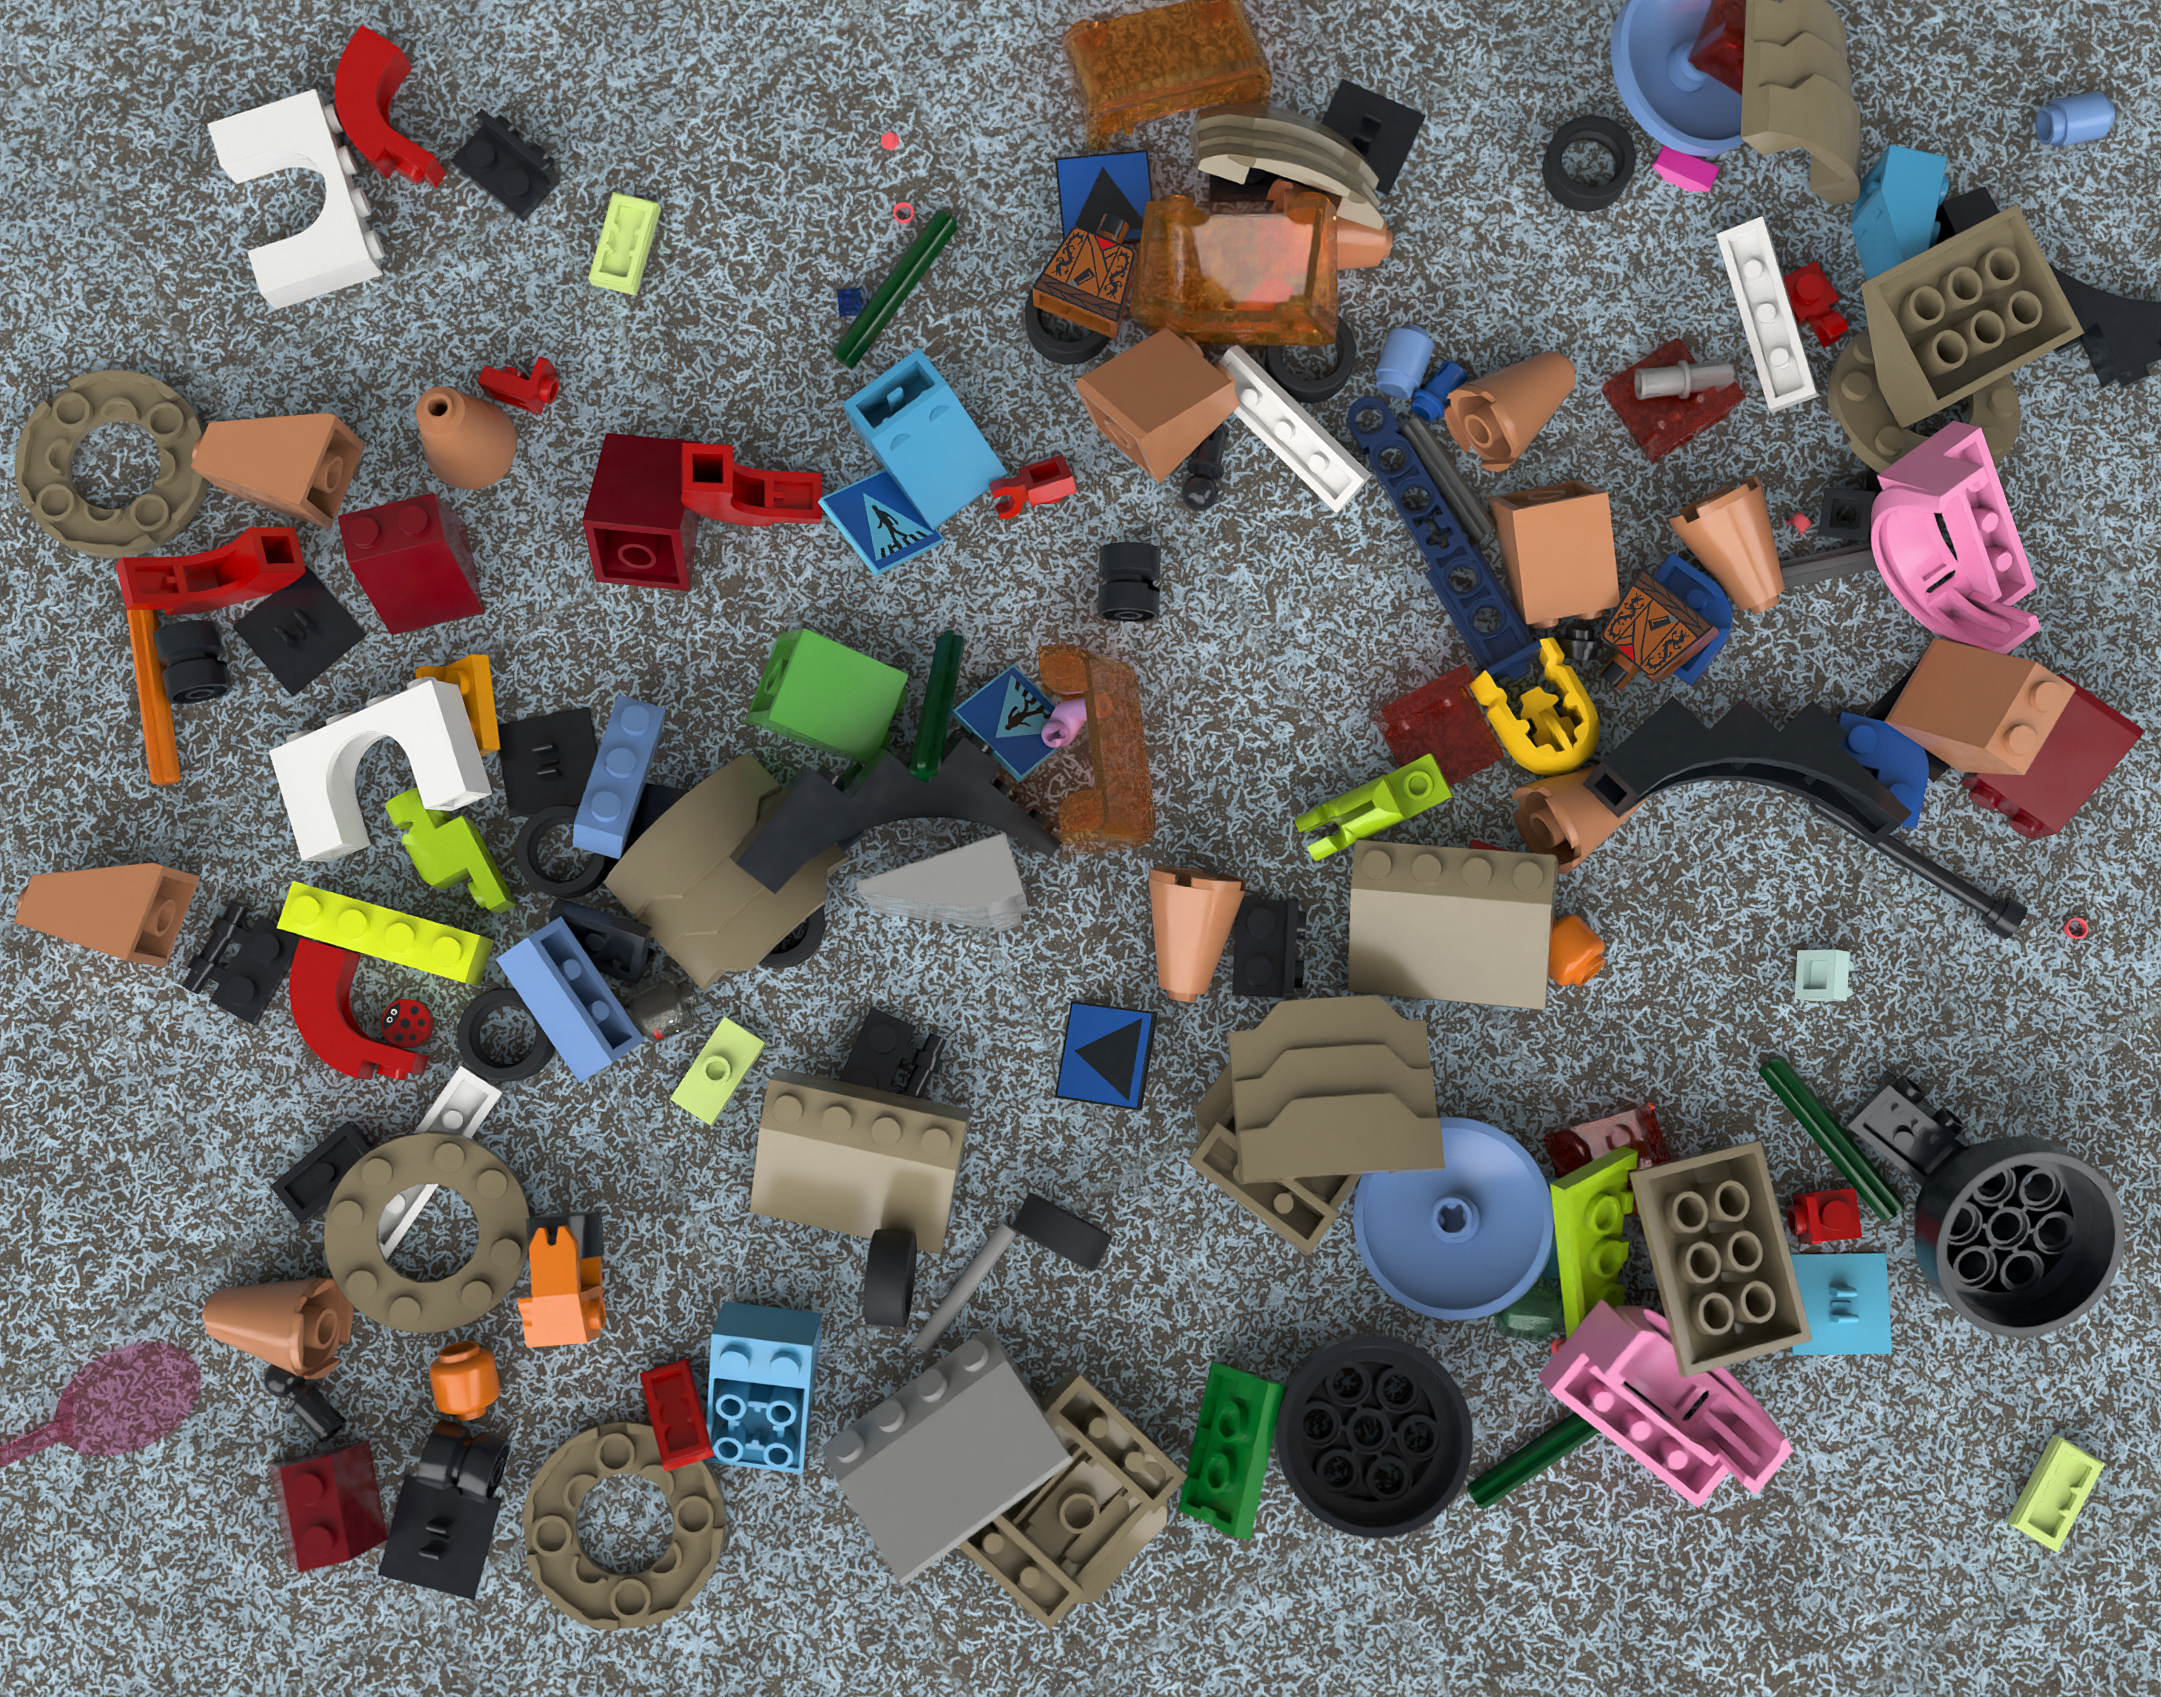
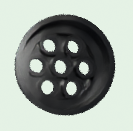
[1914,1136,2125,1337]
[1273,1333,1473,1539]

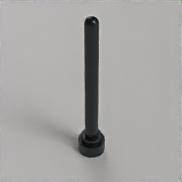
[1810,801,2028,940]

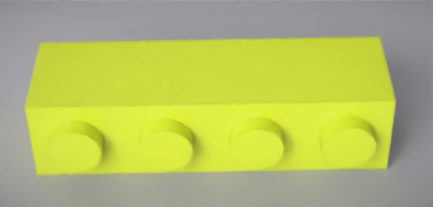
[277,881,494,986]

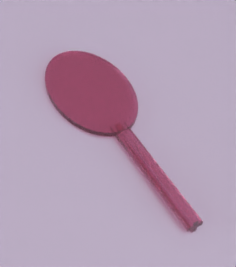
[0,1344,201,1469]

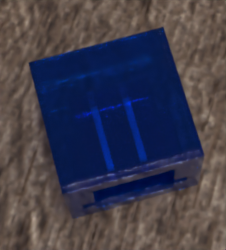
[837,288,863,317]

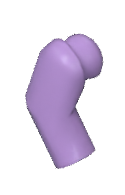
[1041,694,1107,748]

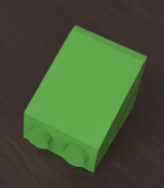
[744,628,909,765]

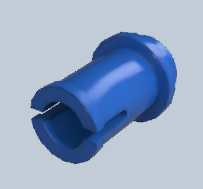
[1411,360,1468,422]

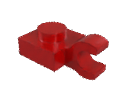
[1783,260,1849,348]
[989,454,1077,519]

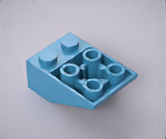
[1850,144,1949,281]
[842,348,1008,531]
[706,1301,823,1474]

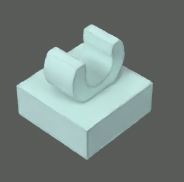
[1794,949,1854,1001]

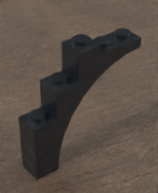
[1935,186,2161,389]
[1582,696,1912,845]
[729,732,1062,894]

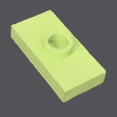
[588,192,661,296]
[670,1016,767,1126]
[2006,1435,2105,1552]

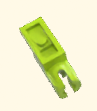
[1295,753,1454,861]
[385,787,517,914]

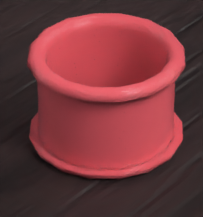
[893,202,914,224]
[1786,512,1812,536]
[2064,917,2088,939]

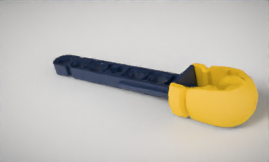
[1347,396,1600,776]

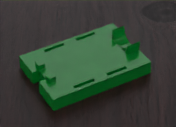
[1178,1361,1285,1540]

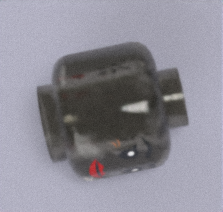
[623,971,701,1043]

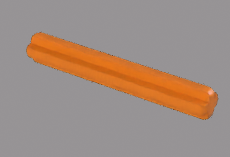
[126,609,181,786]

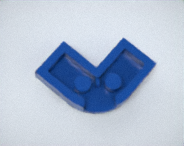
[1653,552,1733,687]
[1836,712,1929,829]

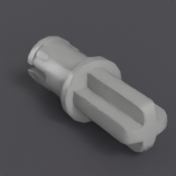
[1634,360,1734,400]

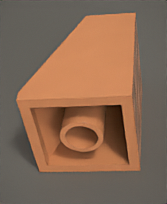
[1074,327,1240,484]
[191,413,366,530]
[1488,479,1620,629]
[1884,638,2076,775]
[14,862,200,968]

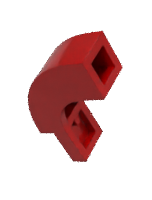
[334,25,446,188]
[681,443,822,527]
[115,527,306,616]
[289,937,429,1081]

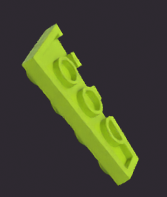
[1550,1146,1638,1340]

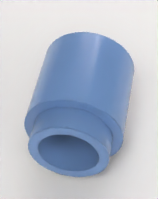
[2036,90,2115,147]
[1375,324,1435,399]

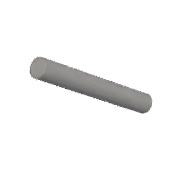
[912,1222,1017,1354]

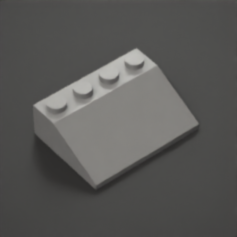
[855,833,1030,933]
[821,1327,1073,1585]

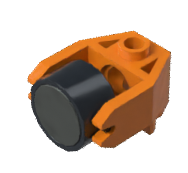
[518,1211,606,1347]

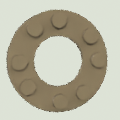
[1827,327,2021,473]
[15,370,210,559]
[324,1131,530,1333]
[522,1420,727,1631]

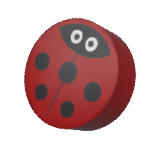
[381,999,434,1048]

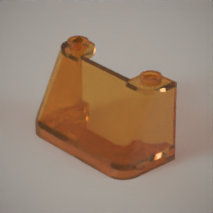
[1062,0,1273,152]
[1129,192,1339,346]
[1037,644,1156,858]

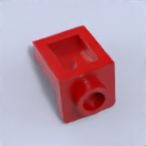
[477,356,560,416]
[1787,1188,1862,1245]

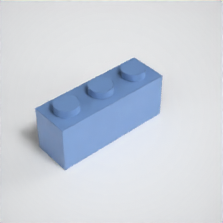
[573,695,666,860]
[496,917,644,1083]

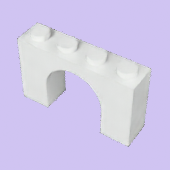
[208,89,385,310]
[269,676,492,862]

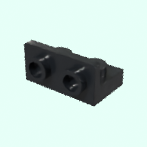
[450,108,560,223]
[549,898,655,984]
[1231,898,1307,999]
[1847,1070,1968,1186]

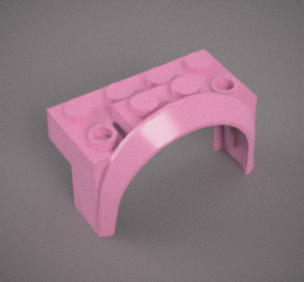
[1871,421,2041,654]
[1537,1299,1792,1508]

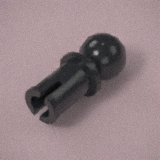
[1181,424,1230,512]
[264,1364,347,1444]

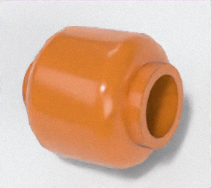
[1549,914,1606,987]
[429,1341,501,1421]

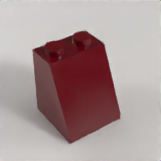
[582,433,701,591]
[337,493,485,636]
[1959,673,2145,839]
[269,1440,388,1573]

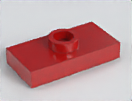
[639,1358,714,1472]

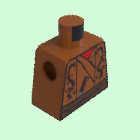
[1032,214,1136,340]
[1599,568,1720,692]

